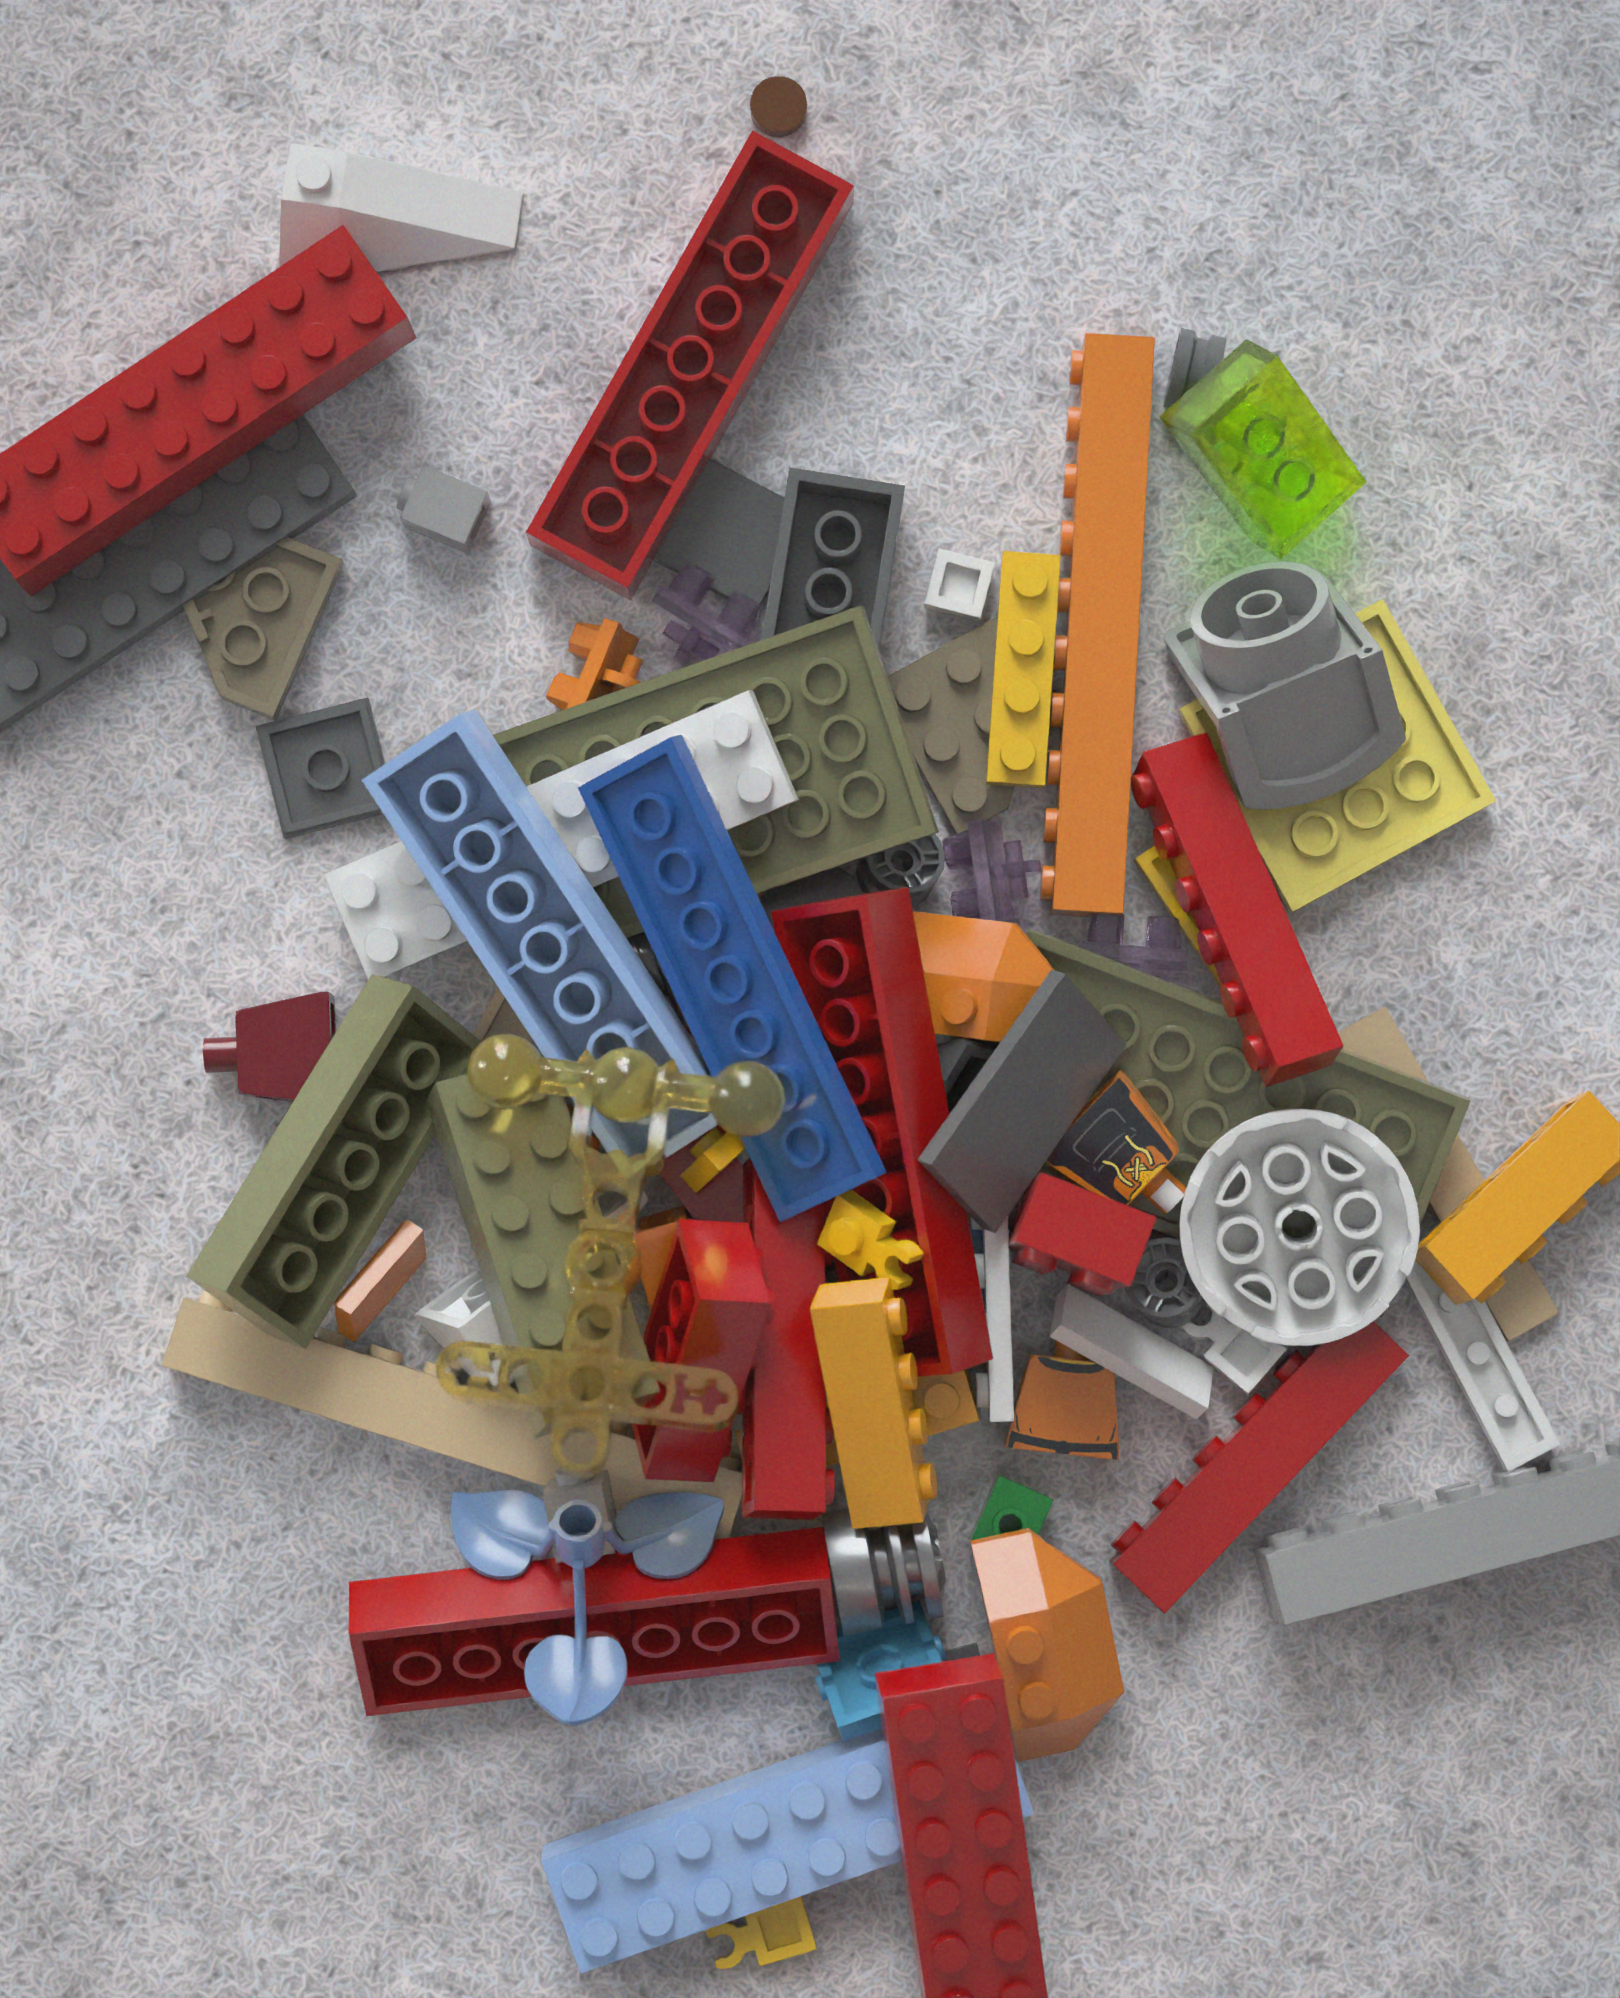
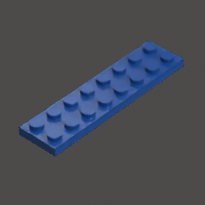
[578,734,887,1222]

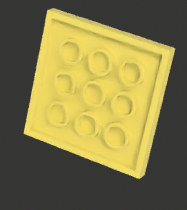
[1178,599,1496,914]

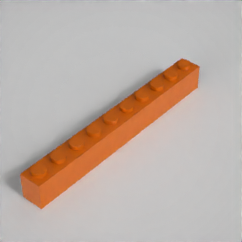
[1040,333,1155,919]

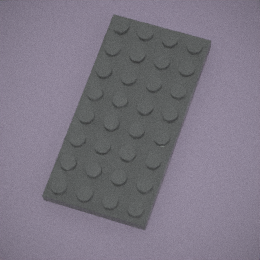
[0,415,357,732]

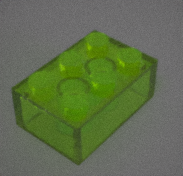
[1159,339,1367,560]

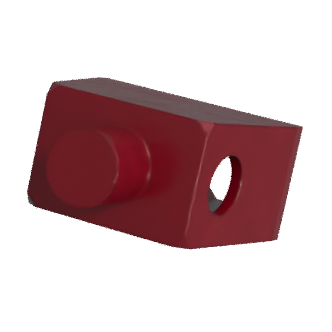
[203,991,336,1102]

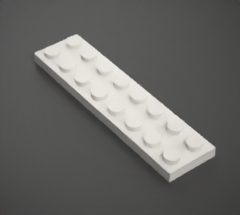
[324,690,799,980]

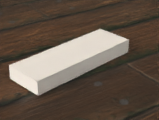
[1049,1284,1214,1420]

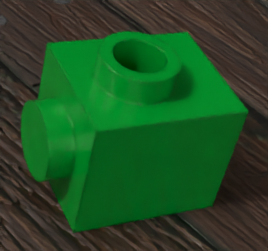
[969,1474,1054,1541]

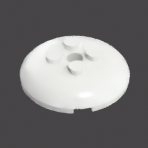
[1180,1109,1420,1346]

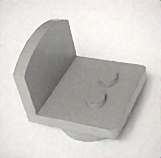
[1163,561,1406,809]

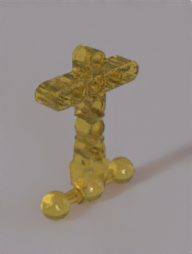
[435,1033,786,1479]

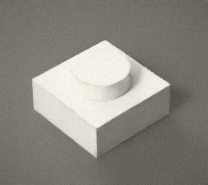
[924,548,995,622]

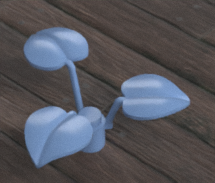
[450,1490,724,1725]

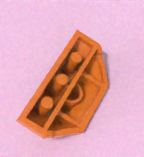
[913,911,1055,1042]
[970,1528,1125,1762]

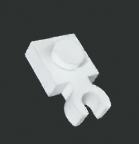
[1181,1304,1288,1397]

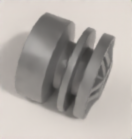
[822,1508,946,1636]

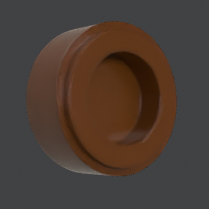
[750,76,807,137]

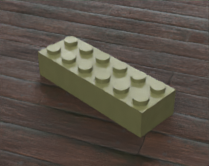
[186,974,488,1349]
[426,1054,660,1438]

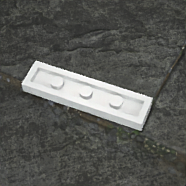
[971,1216,1014,1422]
[1405,1261,1560,1471]

